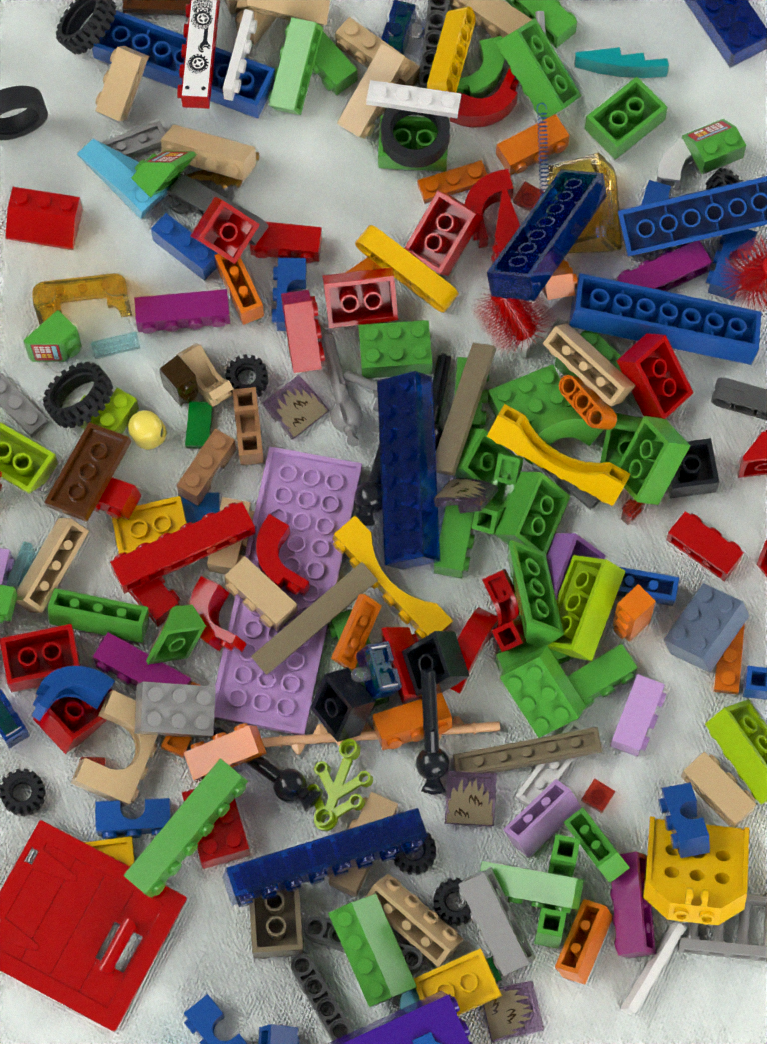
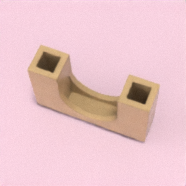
[71,690,161,807]

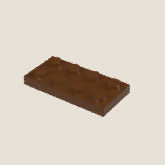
[44,422,132,522]

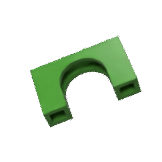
[534,834,580,949]

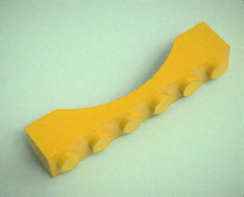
[487,404,630,506]
[333,516,453,640]

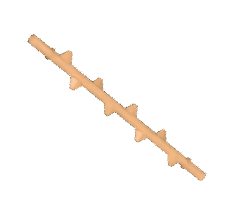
[261,716,500,755]

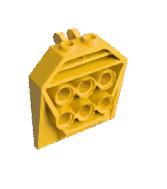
[643,816,749,925]

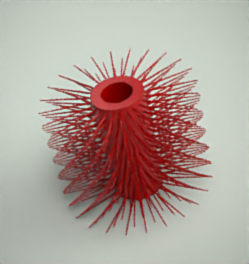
[720,235,767,312]
[471,271,556,355]

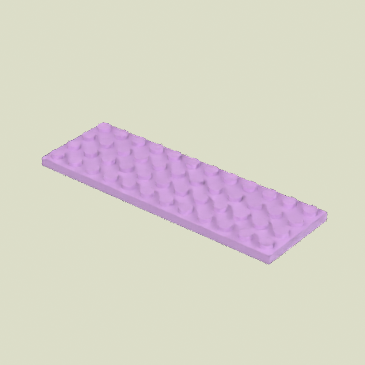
[214,446,362,735]

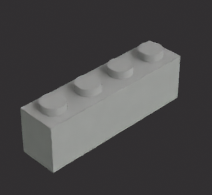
[458,867,536,976]

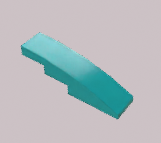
[574,47,669,78]

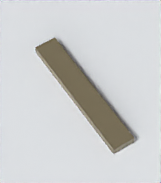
[430,343,497,476]
[251,562,378,675]
[453,727,603,780]

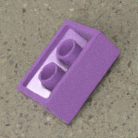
[546,533,606,600]

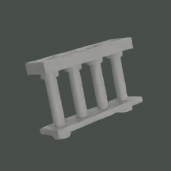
[678,893,767,962]

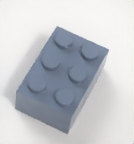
[663,583,750,673]

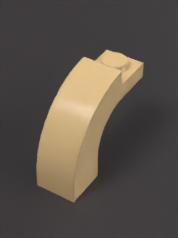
[176,343,234,407]

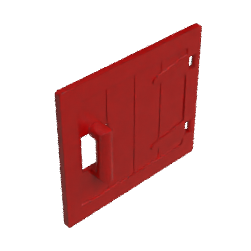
[0,820,187,1032]

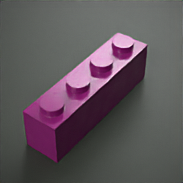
[616,240,712,291]
[134,289,231,334]
[93,632,192,686]
[610,851,656,959]

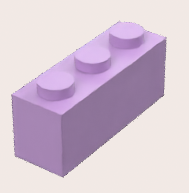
[610,674,667,757]
[503,779,582,858]

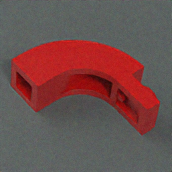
[450,67,520,128]
[465,169,514,248]
[256,514,310,597]
[482,569,526,652]
[189,576,247,652]
[449,607,498,694]

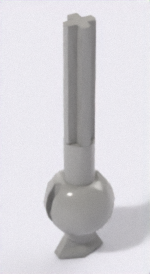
[320,333,363,447]

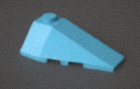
[77,138,171,219]

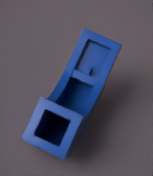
[32,666,115,721]

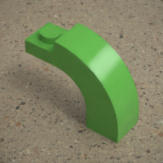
[456,36,505,98]
[524,407,603,465]
[472,452,524,535]

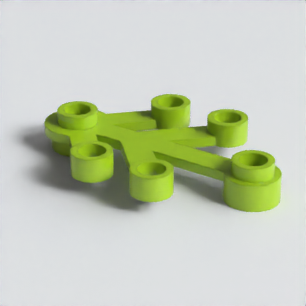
[307,739,373,831]

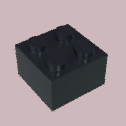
[668,438,720,499]
[402,631,470,696]
[310,668,376,742]

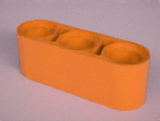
[559,375,617,430]

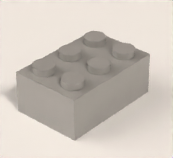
[134,682,216,738]

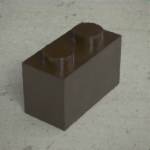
[159,355,199,407]

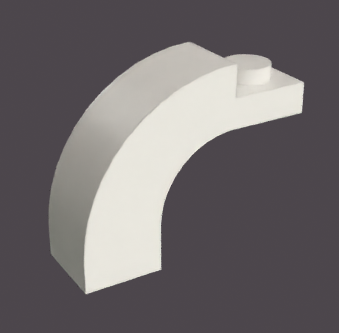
[656,139,695,191]

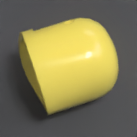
[128,410,167,450]

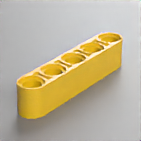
[427,6,476,93]
[355,225,459,313]

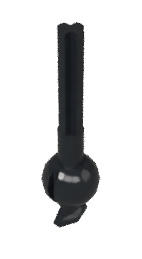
[412,353,452,466]
[352,413,401,526]
[415,668,450,795]
[209,726,321,812]

